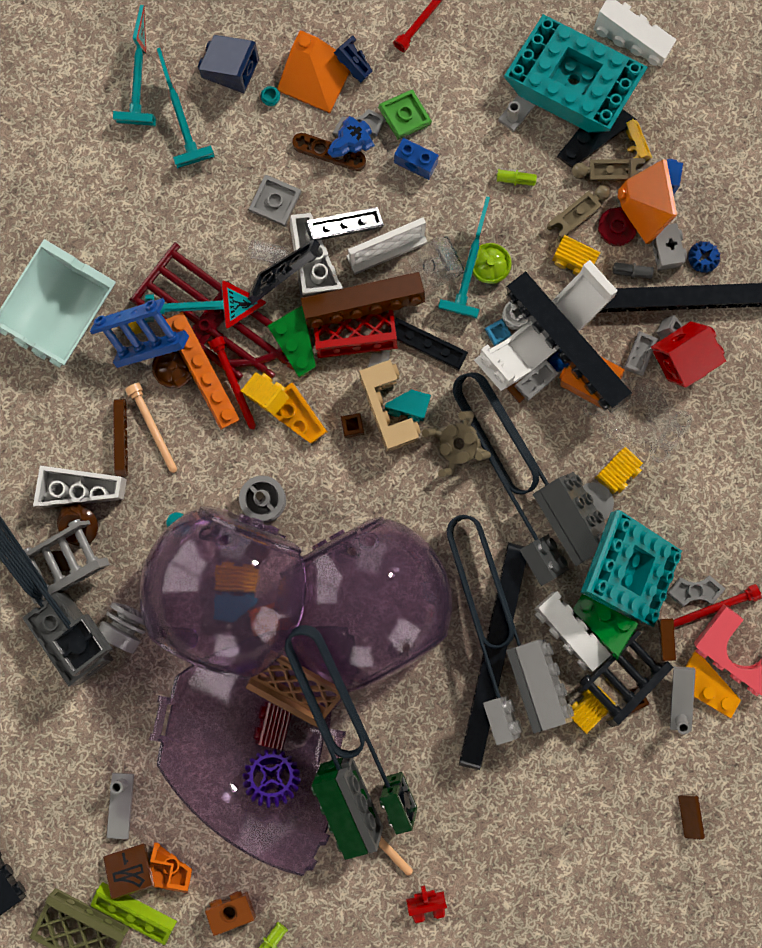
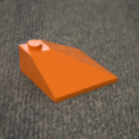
[277,30,350,114]
[618,159,677,244]

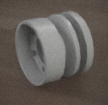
[98,602,151,654]

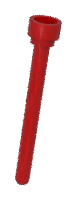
[393,0,442,53]
[208,336,256,429]
[674,584,762,628]

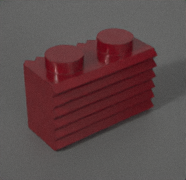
[253,702,292,750]

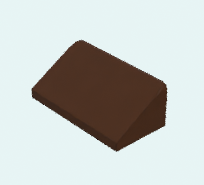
[658,618,676,661]
[678,793,705,840]

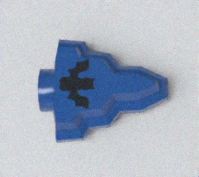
[328,116,375,158]

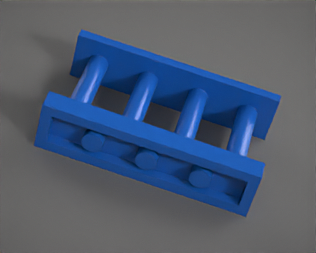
[90,298,189,368]

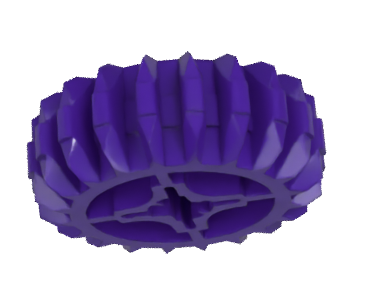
[243,749,301,808]

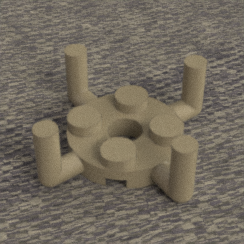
[422,411,491,477]

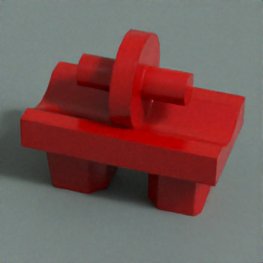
[406,885,447,923]

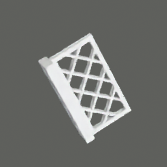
[347,217,427,275]

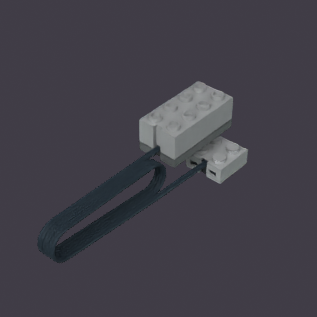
[446,515,574,745]

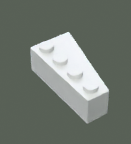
[593,0,676,67]
[290,213,343,298]
[33,466,127,509]
[534,591,611,672]

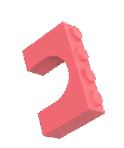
[693,604,762,696]

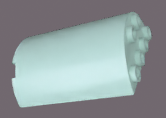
[0,239,116,368]

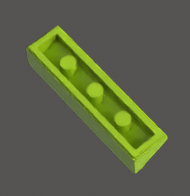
[90,882,177,945]

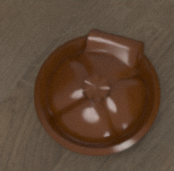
[152,350,193,389]
[57,503,98,546]

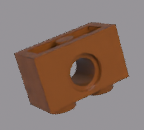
[205,890,256,936]

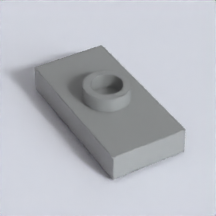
[623,331,658,376]
[515,359,559,401]

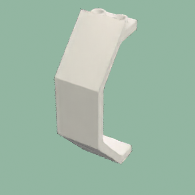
[474,260,617,391]

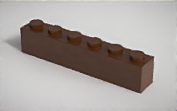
[301,272,425,329]

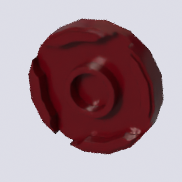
[598,207,637,246]

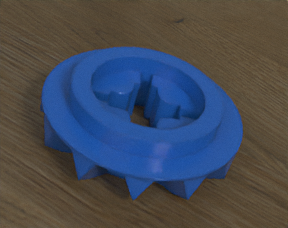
[688,241,721,273]

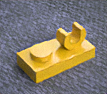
[626,119,653,161]

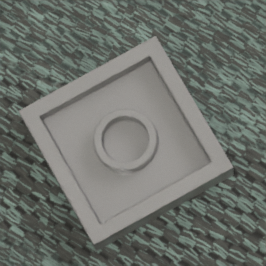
[249,174,302,227]

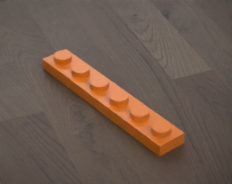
[165,312,240,430]

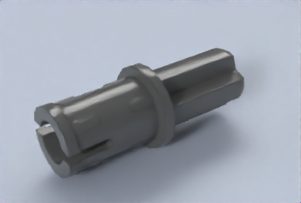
[612,262,654,280]

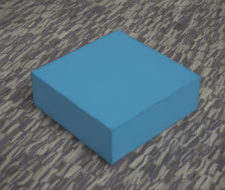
[484,319,512,346]

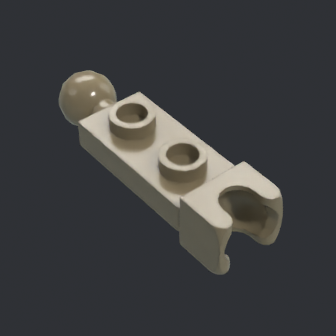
[572,158,646,181]
[547,185,610,242]

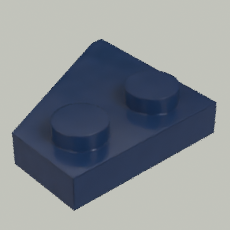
[334,35,372,83]

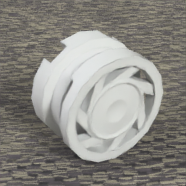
[502,301,530,330]

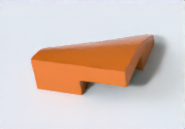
[150,842,192,893]

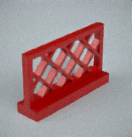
[314,310,398,358]

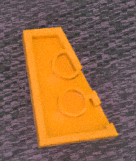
[274,382,328,444]
[685,650,741,718]

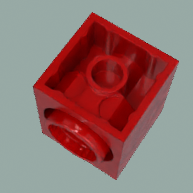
[651,321,727,388]

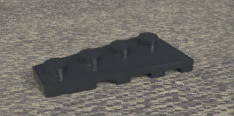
[557,109,637,168]
[248,239,320,304]

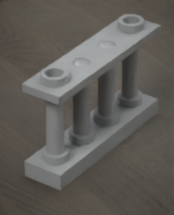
[24,519,110,604]

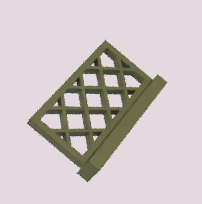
[30,888,130,948]

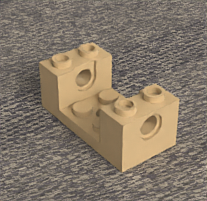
[359,360,421,452]

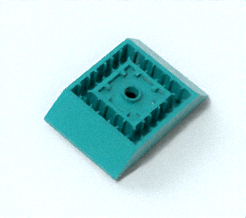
[504,14,648,132]
[581,510,682,627]

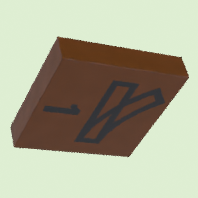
[103,843,155,900]

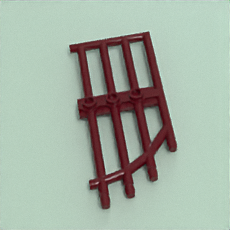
[129,242,314,380]

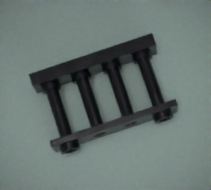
[576,630,674,727]

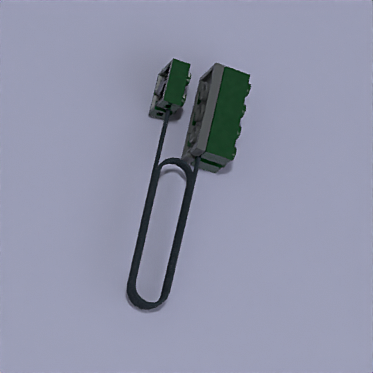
[284,625,418,860]

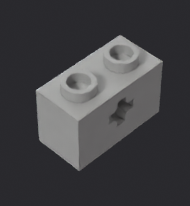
[652,223,687,271]

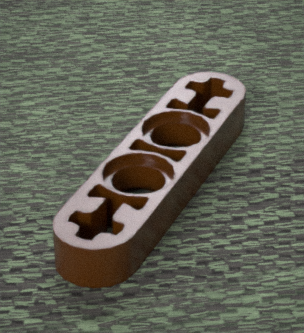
[292,133,366,171]
[113,399,128,477]

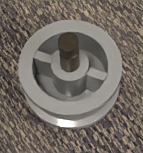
[239,476,286,523]

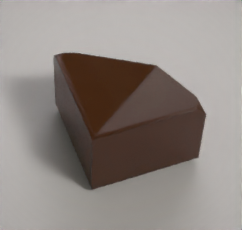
[340,413,364,438]

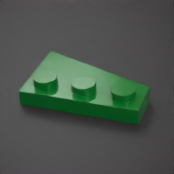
[268,306,316,378]
[573,594,638,660]

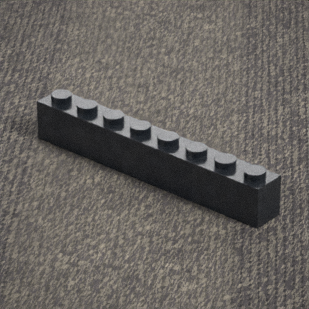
[506,271,632,413]

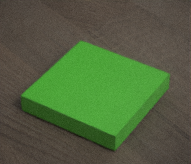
[378,89,432,140]

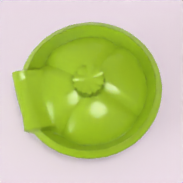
[472,243,512,284]

